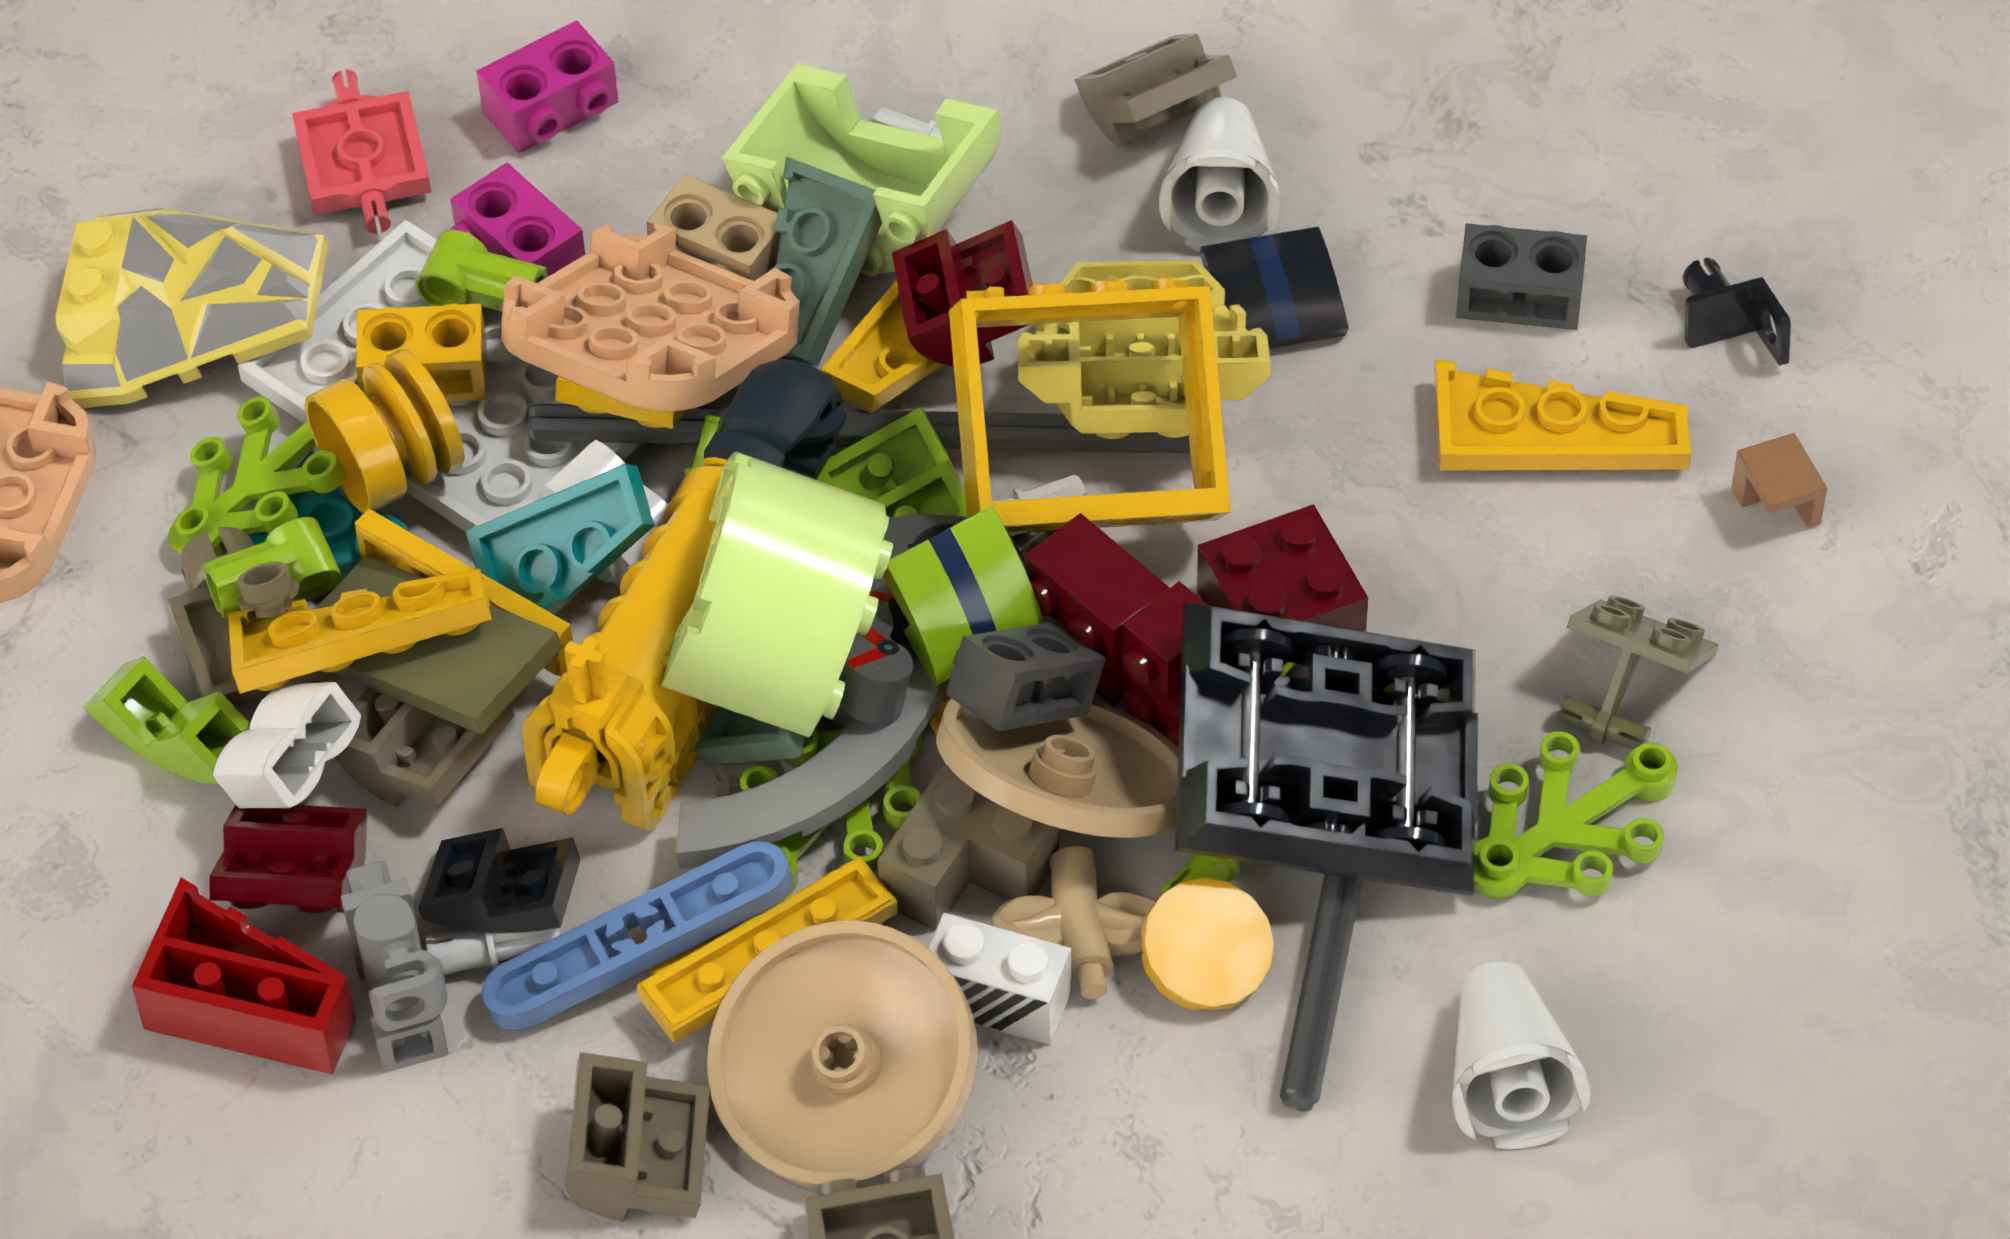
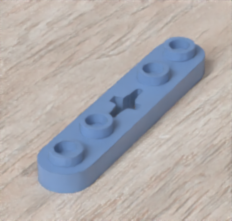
[481,841,793,1030]

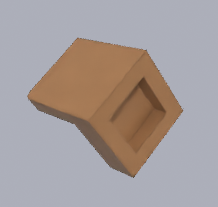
[1731,432,1827,528]

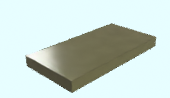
[315,555,562,735]

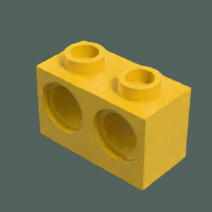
[356,303,487,402]

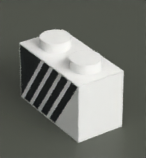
[929,912,1071,1045]

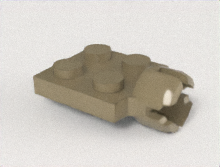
[168,527,330,706]

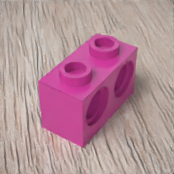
[476,20,619,153]
[450,162,586,277]

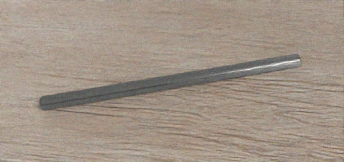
[529,404,1190,453]

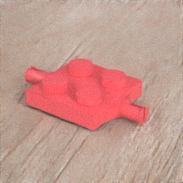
[292,69,431,234]

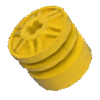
[304,349,465,513]

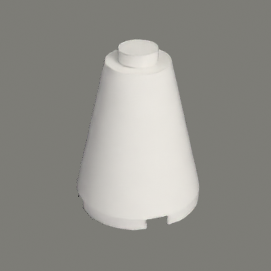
[1159,97,1281,252]
[1452,961,1591,1149]

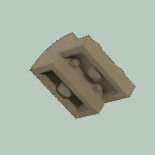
[1074,34,1237,145]
[335,687,515,807]
[565,1052,710,1221]

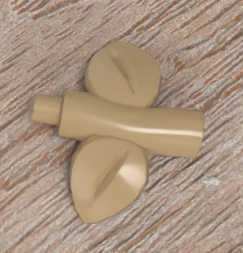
[991,846,1156,999]

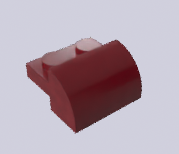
[892,220,1033,366]
[209,804,367,913]

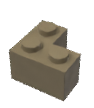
[877,764,1059,930]

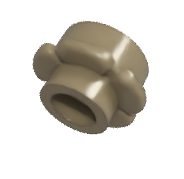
[237,562,300,618]

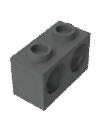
[1456,223,1588,330]
[945,622,1106,731]

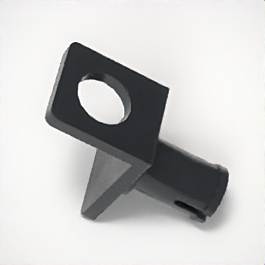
[1682,258,1791,366]

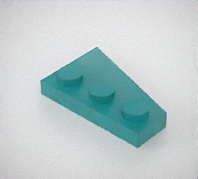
[465,463,655,614]

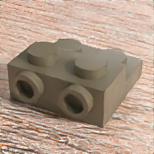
[804,1166,954,1239]

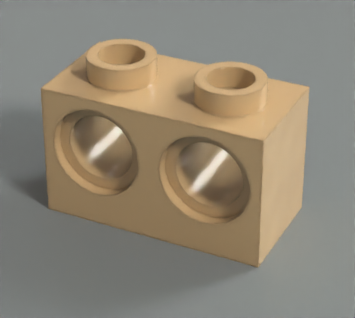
[646,173,781,281]

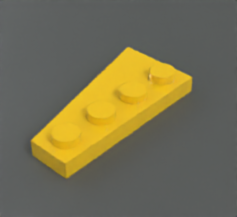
[820,280,1040,413]
[1434,358,1691,471]
[228,569,492,694]

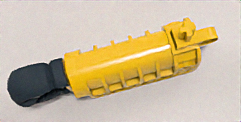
[522,359,846,832]

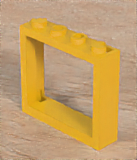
[949,277,1231,534]

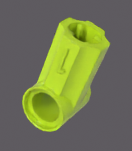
[415,230,547,311]
[203,517,343,618]

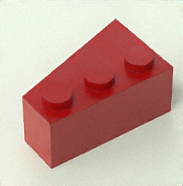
[132,877,356,1075]

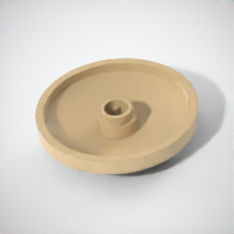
[936,698,1178,838]
[707,921,977,1190]

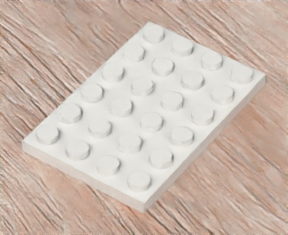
[238,219,642,531]

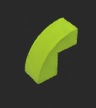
[83,656,251,784]

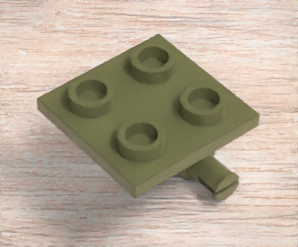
[1556,596,1719,749]

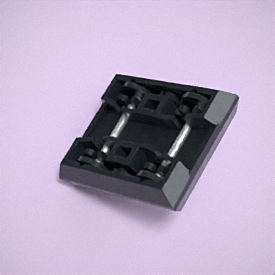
[1175,602,1478,896]

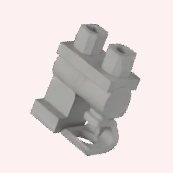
[340,861,449,1073]

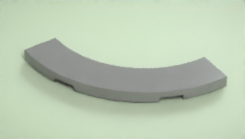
[675,643,950,868]

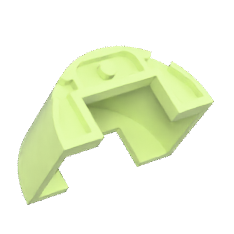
[722,63,1001,276]
[661,452,893,737]

